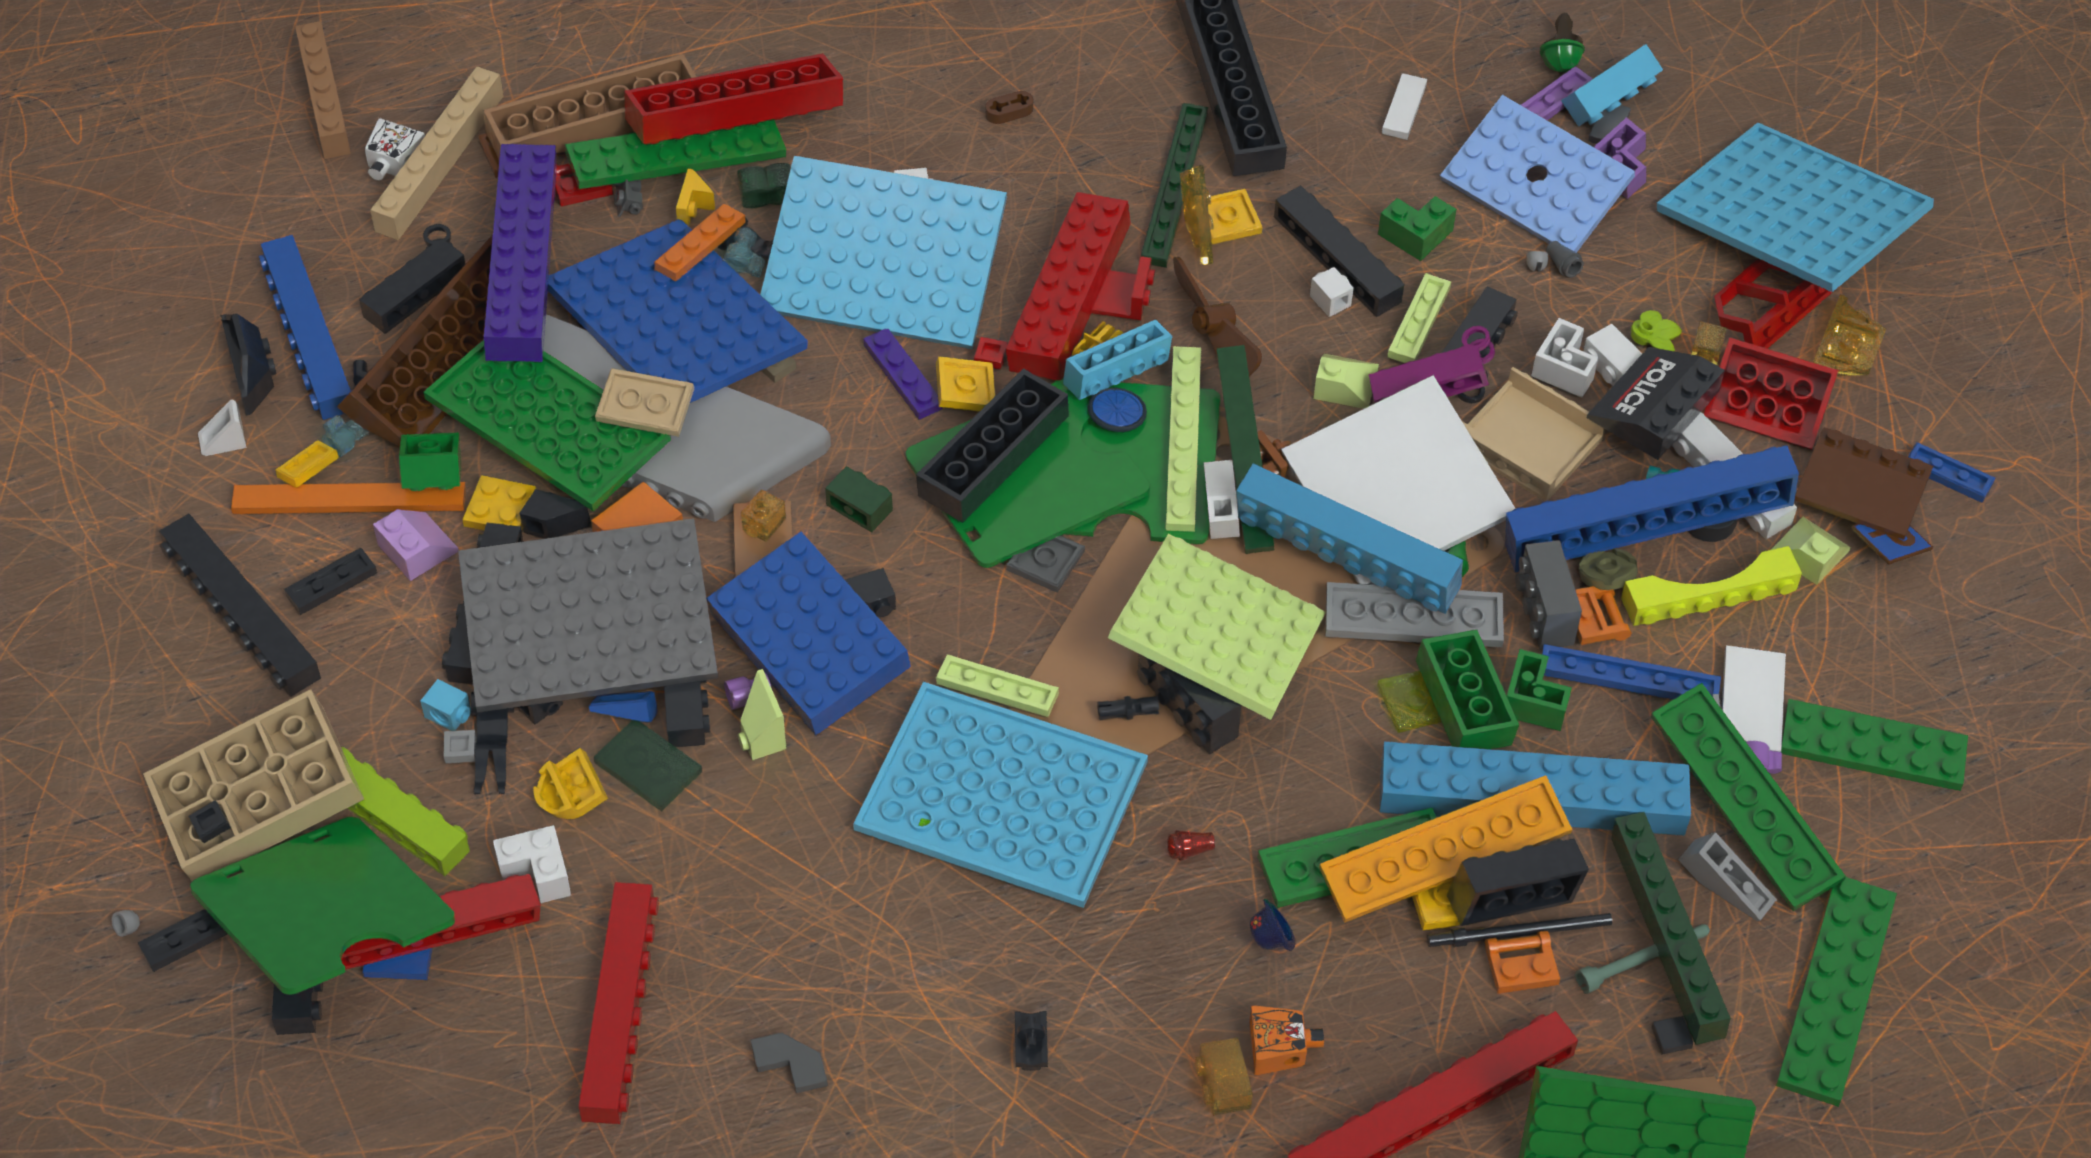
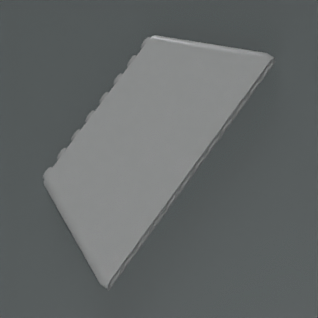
[544,314,831,522]

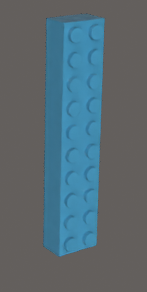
[1379,742,1691,836]

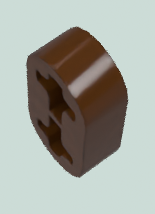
[985,91,1034,124]

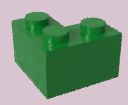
[1378,196,1457,261]
[1507,649,1572,731]

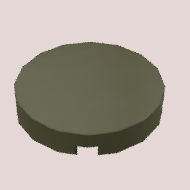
[1579,548,1638,590]

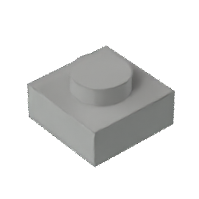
[444,730,476,763]

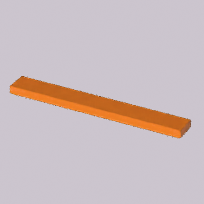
[231,482,466,514]

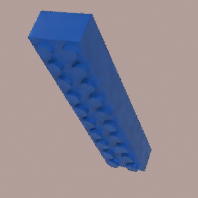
[1505,445,1799,572]

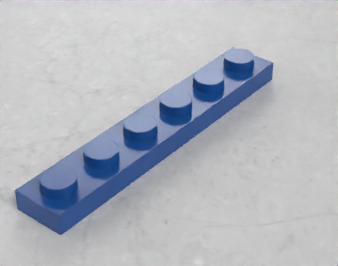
[1542,644,1721,699]

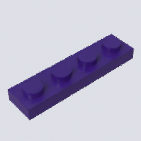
[863,329,943,420]

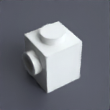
[1310,267,1353,317]

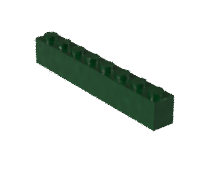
[1611,812,1731,1045]

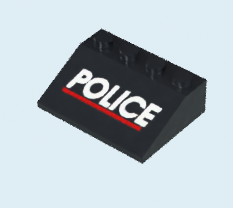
[1586,347,1725,460]

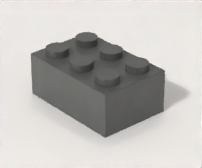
[1515,540,1582,650]

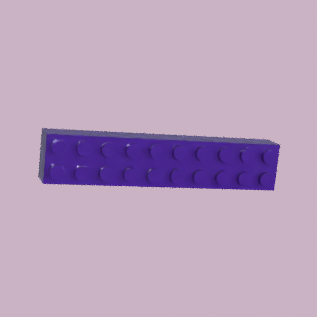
[484,144,557,362]

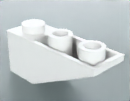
[1204,460,1240,539]

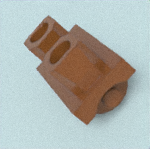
[1258,430,1293,480]

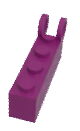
[1368,326,1495,403]

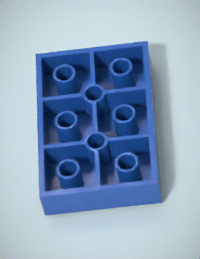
[706,531,911,736]

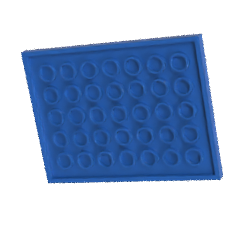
[548,219,808,403]

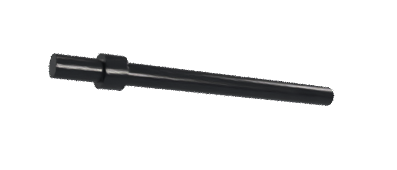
[1427,913,1612,947]

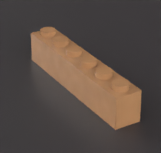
[295,21,351,159]

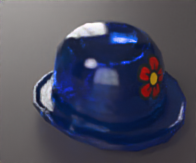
[1249,899,1296,951]

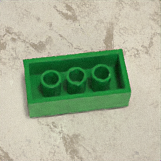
[1416,629,1519,750]

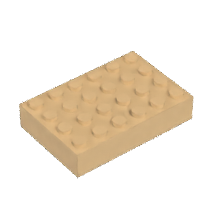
[143,689,364,881]

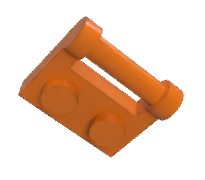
[1575,586,1632,645]
[1485,931,1560,994]

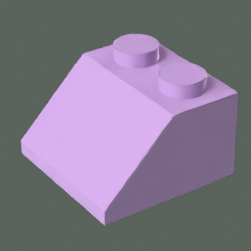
[373,509,459,581]

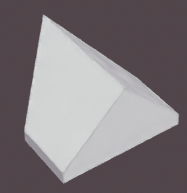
[198,400,247,456]

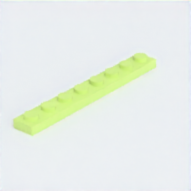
[1166,346,1201,532]

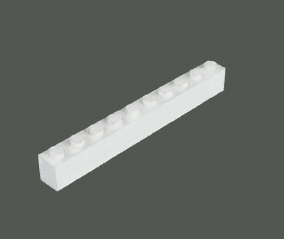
[1583,324,1797,540]

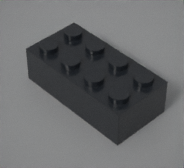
[1137,653,1242,754]
[1447,839,1589,926]

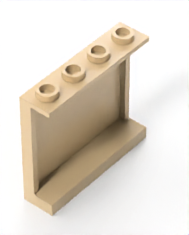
[1462,367,1605,501]

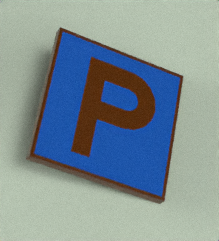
[1852,524,1933,565]

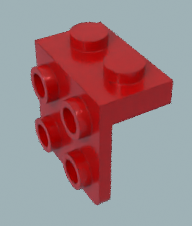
[1092,256,1155,320]

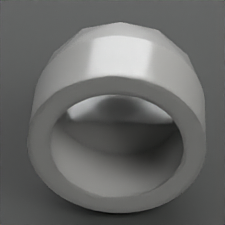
[1526,251,1548,272]
[112,910,140,937]

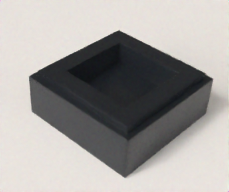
[188,800,232,843]
[1652,1016,1694,1054]

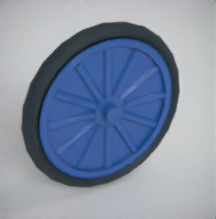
[1088,388,1147,432]

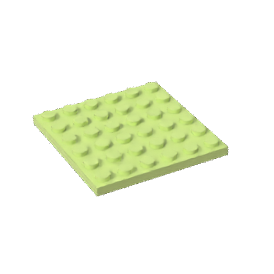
[1108,534,1326,720]

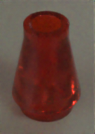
[1167,830,1215,861]

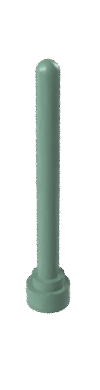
[1575,924,1710,994]

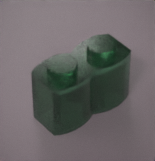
[737,163,791,208]

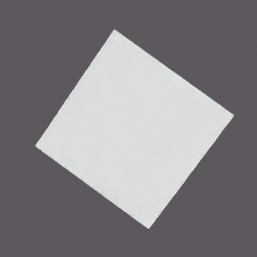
[1281,375,1516,585]

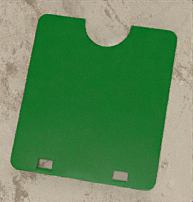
[1054,378,1220,544]
[906,379,1150,568]
[190,817,455,994]

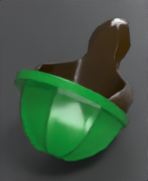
[1540,12,1585,73]

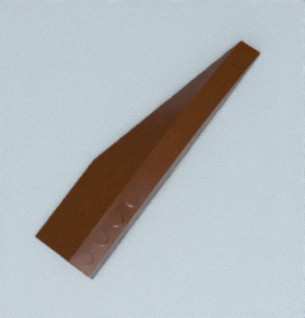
[337,234,493,447]

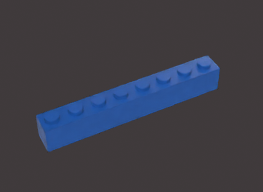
[258,235,351,420]

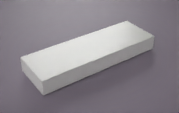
[1382,73,1427,140]

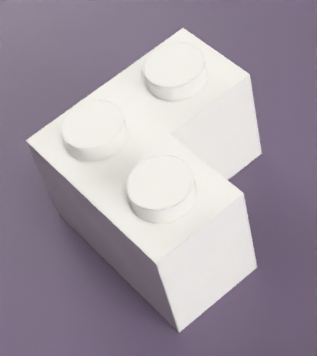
[1531,318,1598,398]
[493,825,571,903]

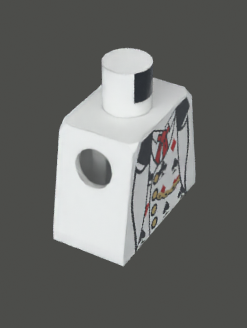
[365,118,425,180]

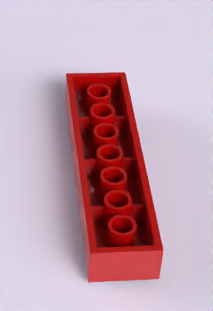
[624,53,843,144]
[1006,192,1131,380]

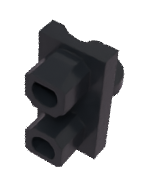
[1015,1011,1048,1071]

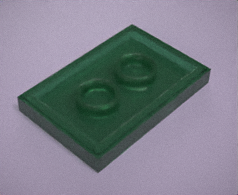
[593,720,703,812]

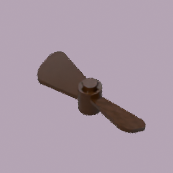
[1173,257,1262,377]

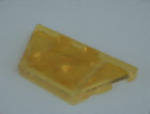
[1180,165,1214,265]
[1813,294,1886,376]

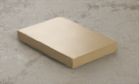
[595,368,694,437]

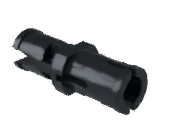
[1097,695,1159,721]

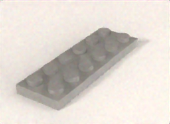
[1325,582,1504,647]

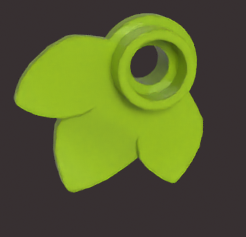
[1631,310,1682,351]

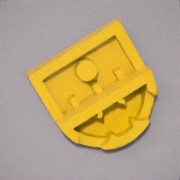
[533,748,608,819]

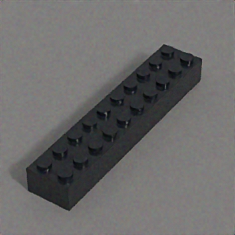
[1176,0,1287,176]

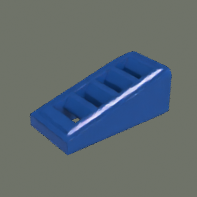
[589,691,658,722]

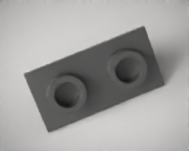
[613,179,643,217]

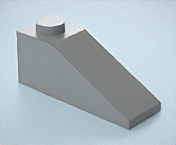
[1678,832,1777,921]

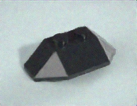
[220,313,277,415]

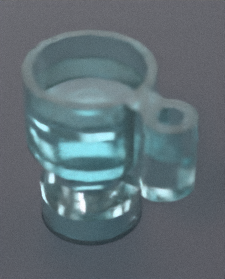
[722,228,765,277]
[322,415,369,459]

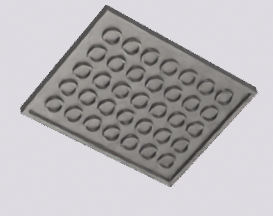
[458,518,718,712]

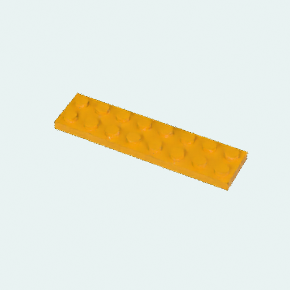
[1319,775,1573,923]

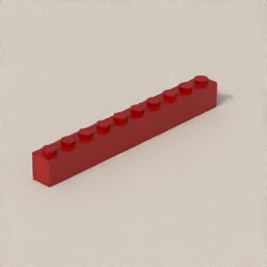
[1287,1011,1578,1158]

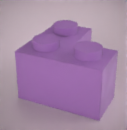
[1594,117,1646,199]

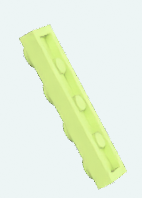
[1387,273,1451,363]
[936,654,1059,717]

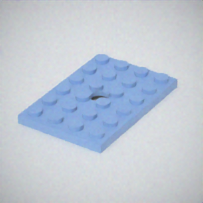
[1440,95,1635,252]

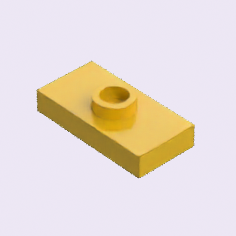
[275,440,339,488]

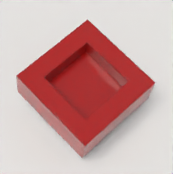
[974,337,1008,370]

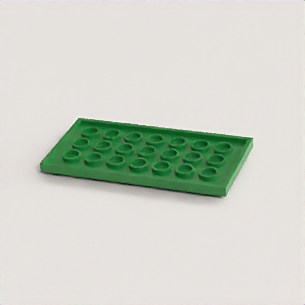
[424,340,671,512]

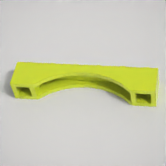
[1621,546,1802,626]

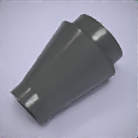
[1546,241,1584,277]

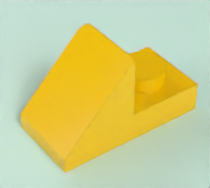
[676,169,715,226]

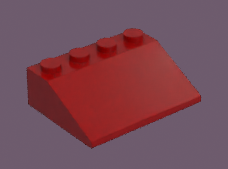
[1704,337,1839,450]

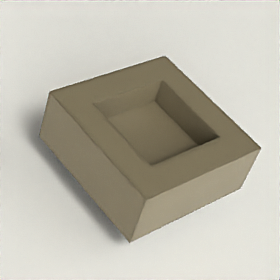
[761,357,796,383]

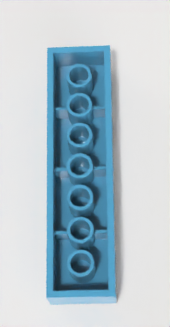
[1236,464,1463,614]

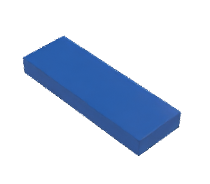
[1908,442,1995,503]

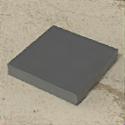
[1006,536,1085,593]

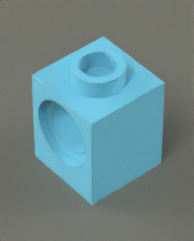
[420,679,471,731]

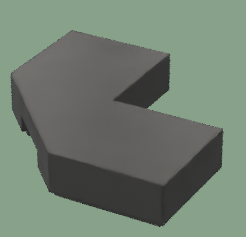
[751,1033,828,1093]

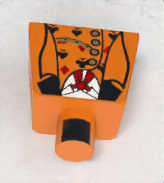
[1249,1006,1324,1075]

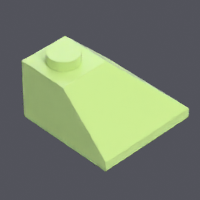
[1313,354,1379,409]
[1771,517,1851,585]
[738,669,786,760]

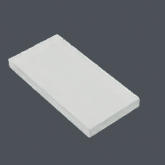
[1721,645,1786,752]

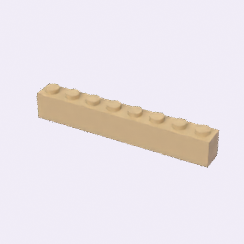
[370,67,504,240]

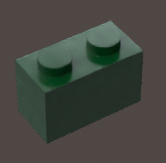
[825,466,893,533]

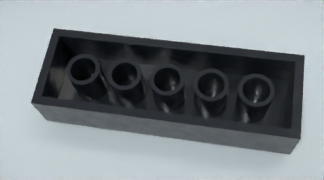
[916,369,1069,523]

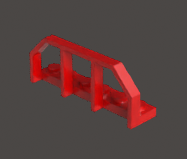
[1714,259,1841,349]

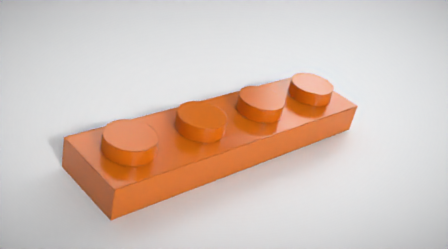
[654,204,745,281]

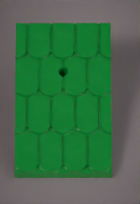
[1518,1066,1756,1158]

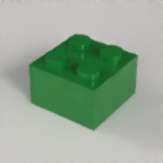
[399,432,461,491]

